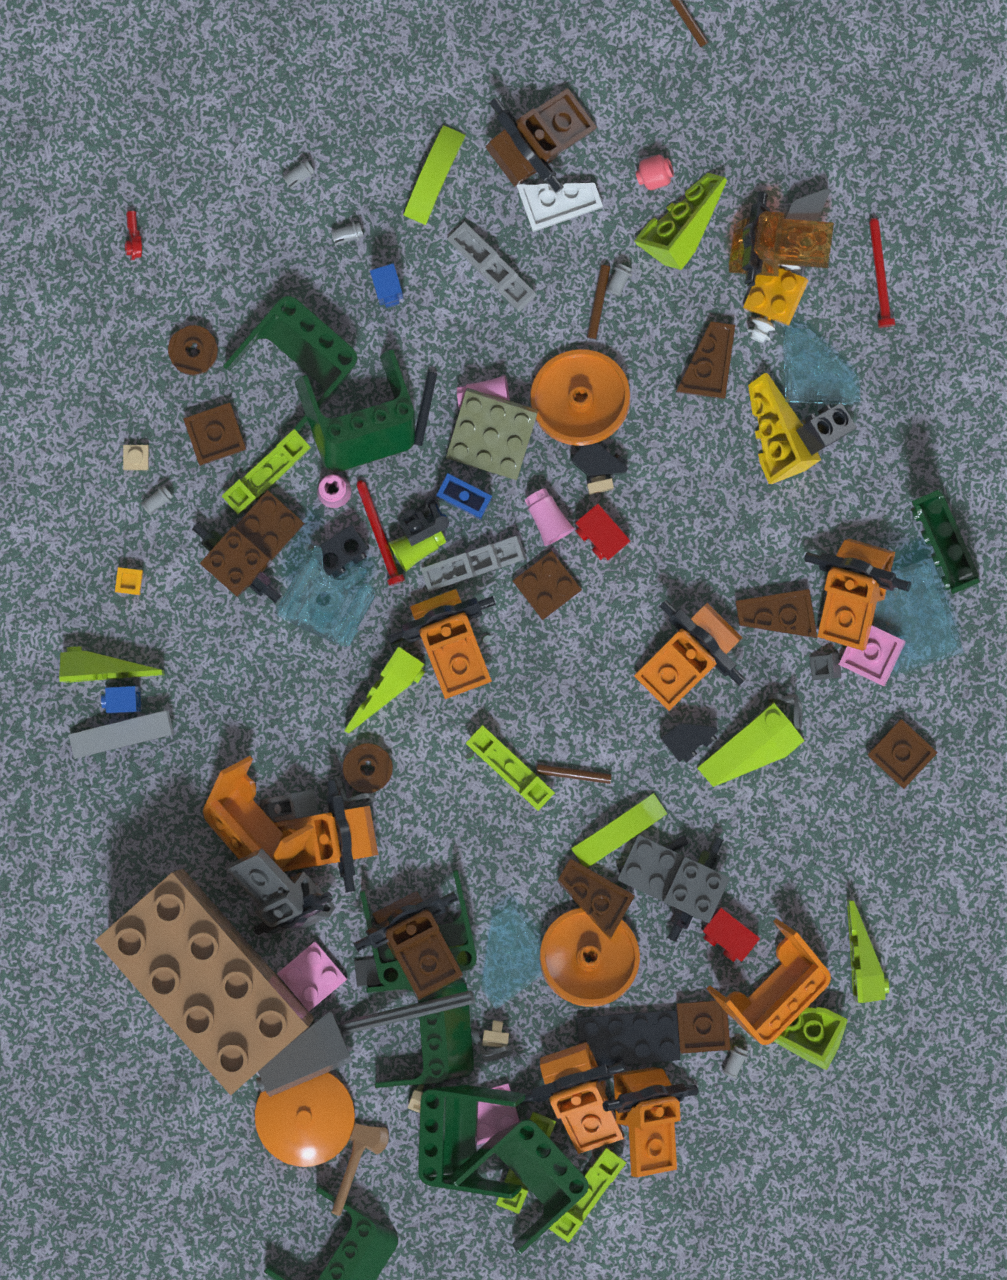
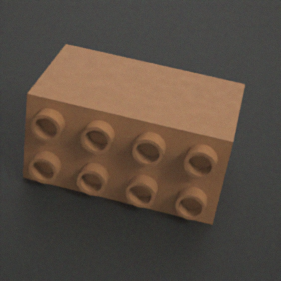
[95,869,314,1096]

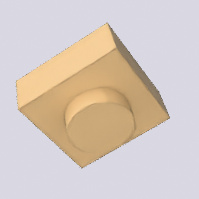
[123,445,149,470]
[587,475,614,495]

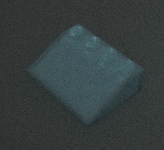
[872,558,964,677]

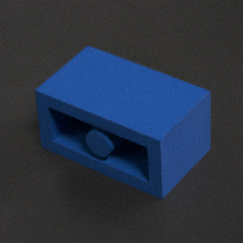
[370,264,404,308]
[436,473,492,520]
[101,686,141,713]

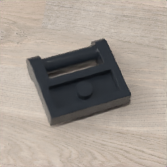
[397,497,449,546]

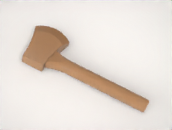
[331,1123,389,1216]

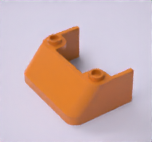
[203,756,313,869]
[706,918,831,1045]

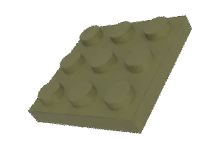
[446,388,539,480]

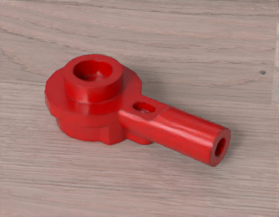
[125,211,142,260]

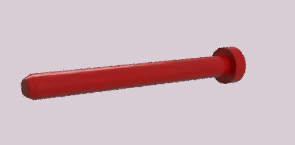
[869,218,896,328]
[356,480,405,586]

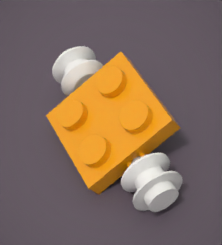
[743,246,809,343]

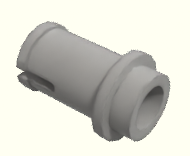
[282,160,315,189]
[331,222,364,246]
[606,263,632,297]
[141,485,174,516]
[722,1045,748,1079]

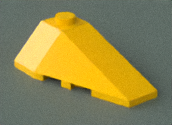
[748,373,821,484]

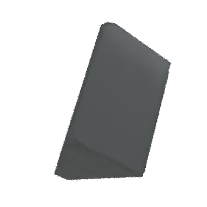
[809,653,842,681]
[354,959,382,987]

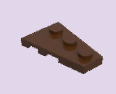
[676,322,735,399]
[735,589,817,638]
[557,859,635,939]

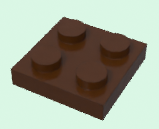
[183,403,247,466]
[512,551,582,621]
[867,719,938,789]
[676,1000,730,1054]

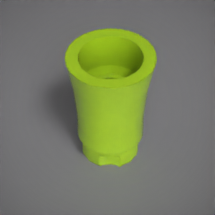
[389,531,446,572]

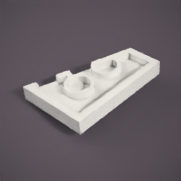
[517,183,603,232]

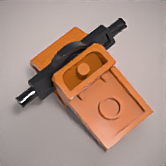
[804,539,911,651]
[387,589,496,700]
[634,599,746,711]
[274,780,378,893]
[520,1042,626,1154]
[602,1067,699,1177]

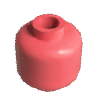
[636,154,674,190]

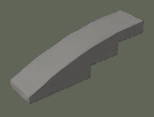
[447,222,536,312]
[421,535,527,592]
[69,710,174,759]

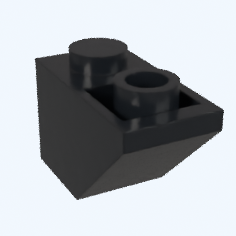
[571,441,629,478]
[660,723,718,763]

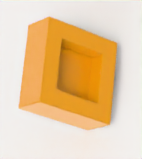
[115,567,143,595]

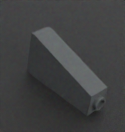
[256,1012,353,1097]

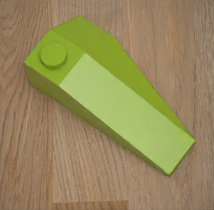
[697,703,804,787]
[847,900,889,1003]
[747,997,848,1070]

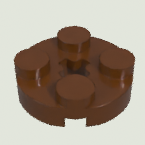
[168,325,218,376]
[343,743,393,793]

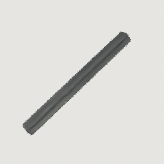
[340,990,475,1035]

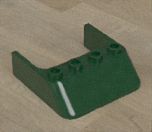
[223,296,358,433]
[295,349,415,473]
[910,489,981,594]
[360,870,477,987]
[366,979,474,1088]
[418,1085,525,1199]
[450,1119,589,1255]
[264,1183,398,1280]

